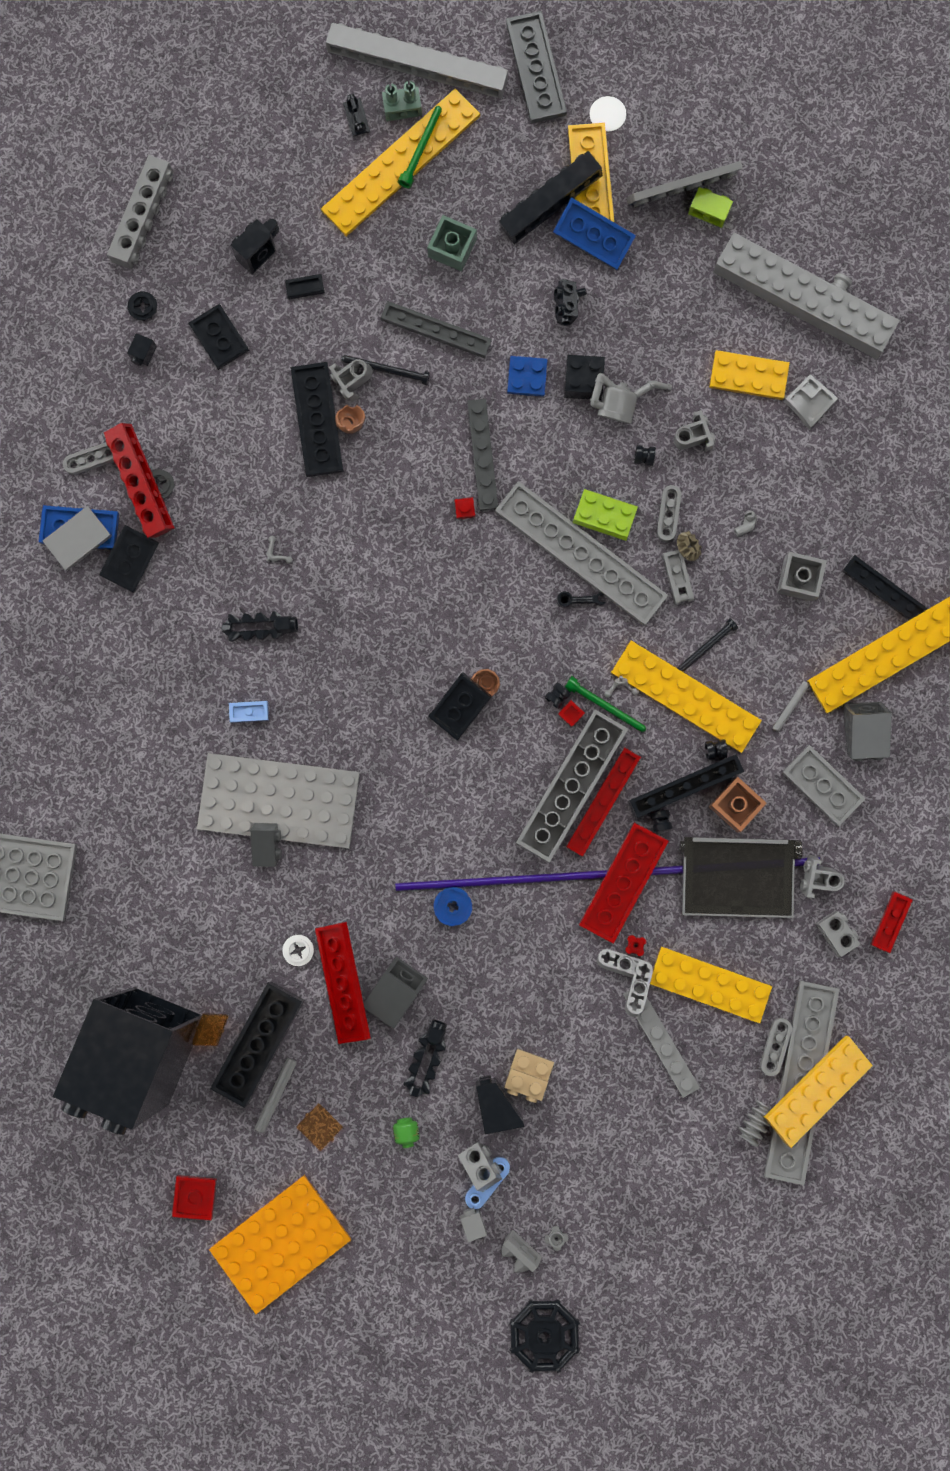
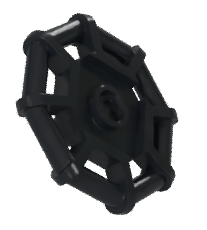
[509,1299,580,1373]

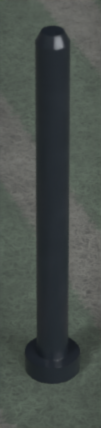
[342,355,430,385]
[677,618,738,672]

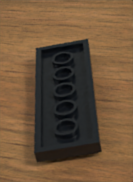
[290,362,344,477]

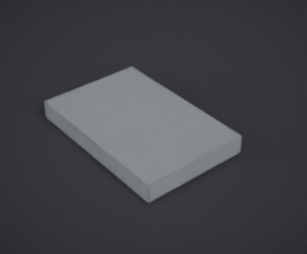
[43,506,112,571]

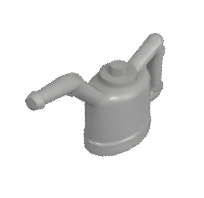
[590,373,672,424]

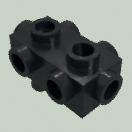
[554,279,587,326]

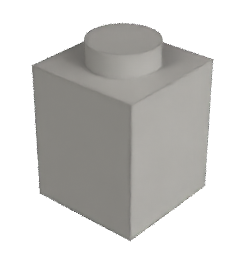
[460,1208,487,1242]

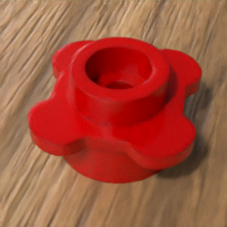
[625,935,646,956]

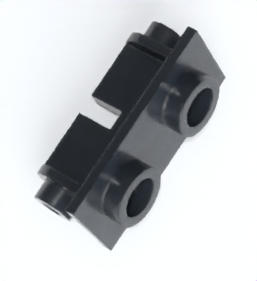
[343,94,370,137]

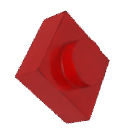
[454,497,475,519]
[558,700,585,728]

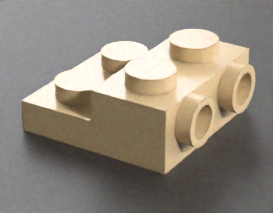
[504,1049,554,1103]

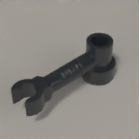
[556,591,606,608]

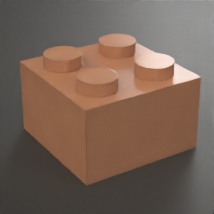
[708,777,766,833]

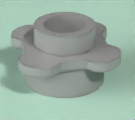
[545,1226,568,1251]

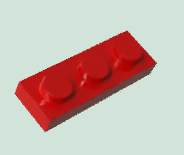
[870,892,913,953]

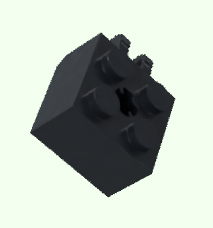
[231,218,279,275]

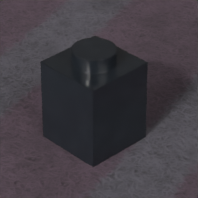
[127,333,157,366]

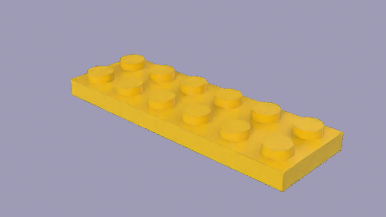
[568,122,614,222]
[650,947,772,1023]
[764,1035,873,1148]

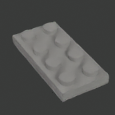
[782,745,866,827]

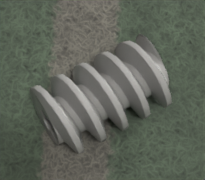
[738,1100,771,1147]

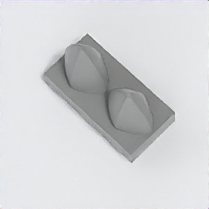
[502,1230,542,1273]

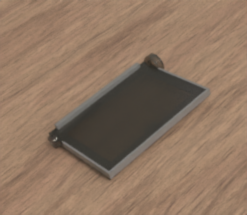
[679,837,803,918]

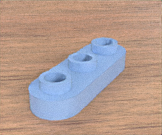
[465,1157,510,1209]

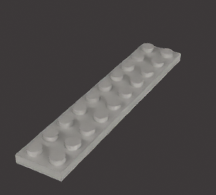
[495,481,668,626]
[764,980,840,1185]

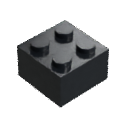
[564,354,605,400]

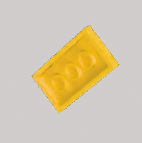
[709,350,790,400]

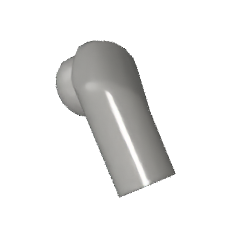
[734,511,757,537]

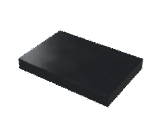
[188,303,250,370]
[99,525,159,593]
[428,672,493,741]

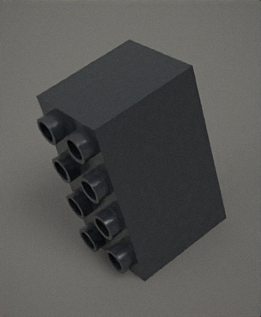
[52,987,205,1135]

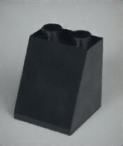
[476,1075,524,1135]

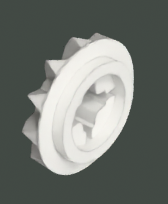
[283,935,314,966]

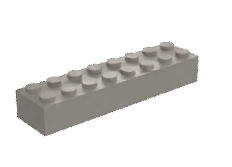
[516,709,628,863]

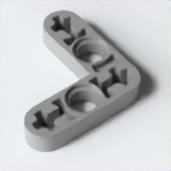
[597,949,653,1017]

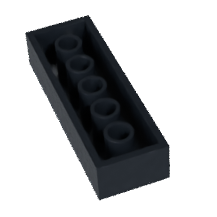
[210,982,305,1108]

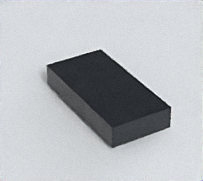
[285,274,325,300]

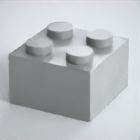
[777,552,827,602]

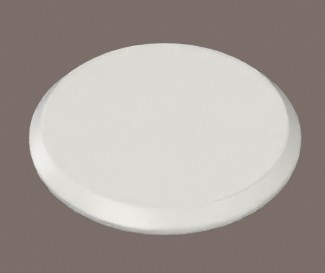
[590,96,626,132]

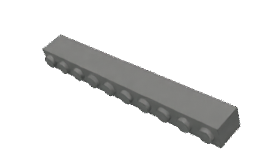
[326,23,508,99]

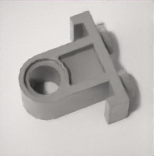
[329,359,373,402]
[673,410,716,452]
[800,855,844,898]

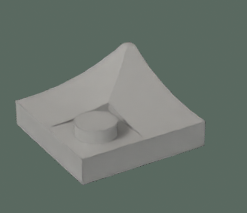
[784,374,838,430]

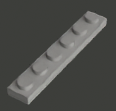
[623,985,700,1098]

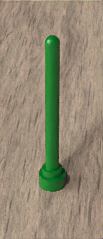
[397,106,442,189]
[565,676,646,732]

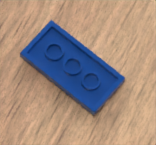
[552,197,636,270]
[38,505,119,550]

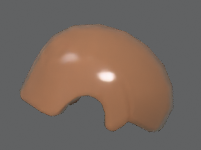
[335,405,365,434]
[471,669,500,696]

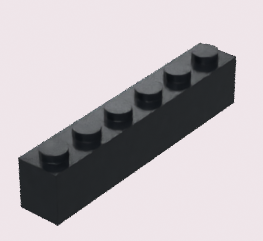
[499,151,603,245]
[628,754,744,819]

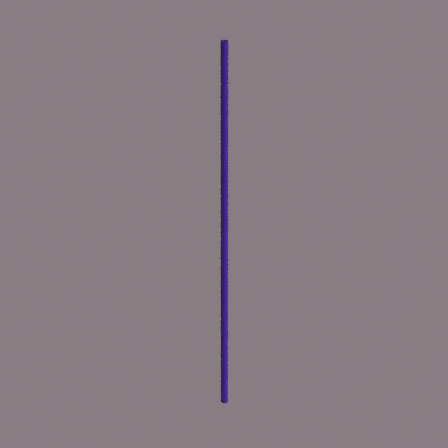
[395,857,820,891]

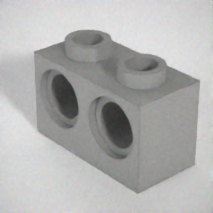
[815,911,861,957]
[458,1142,502,1192]

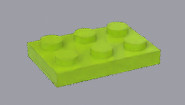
[573,489,638,541]

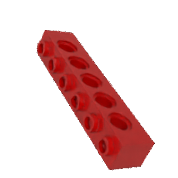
[104,423,175,538]

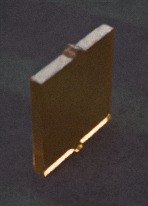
[192,1013,228,1046]
[296,1103,343,1151]

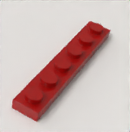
[566,747,641,857]

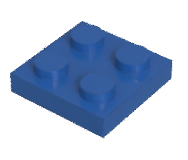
[507,356,547,397]

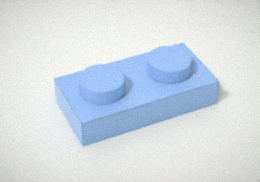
[229,701,269,723]

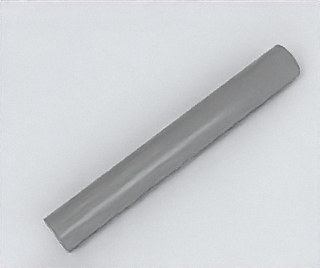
[772,681,810,732]

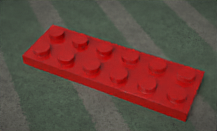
[579,822,669,944]
[315,922,371,1044]

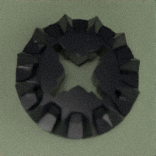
[127,291,158,321]

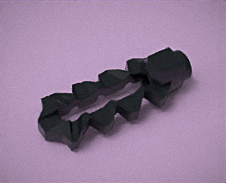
[222,611,298,642]
[403,1019,447,1097]

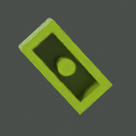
[688,187,733,228]

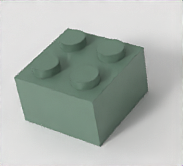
[427,215,477,272]

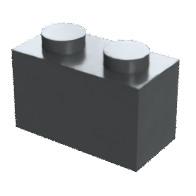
[250,823,282,867]

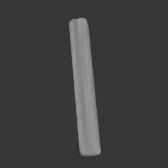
[255,1058,297,1133]

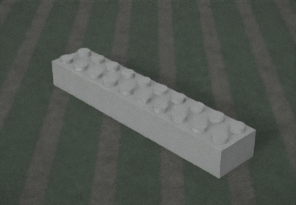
[713,233,900,359]

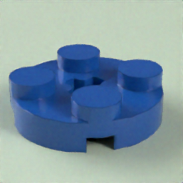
[434,887,472,926]

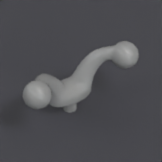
[266,536,293,564]
[604,676,639,698]

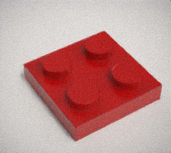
[172,1175,217,1220]

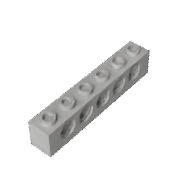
[107,155,173,269]

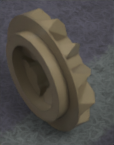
[677,531,702,561]

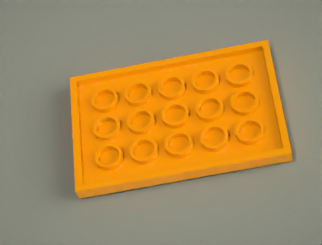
[209,1174,351,1314]

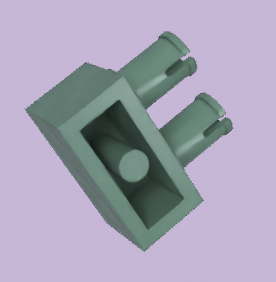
[382,81,422,121]

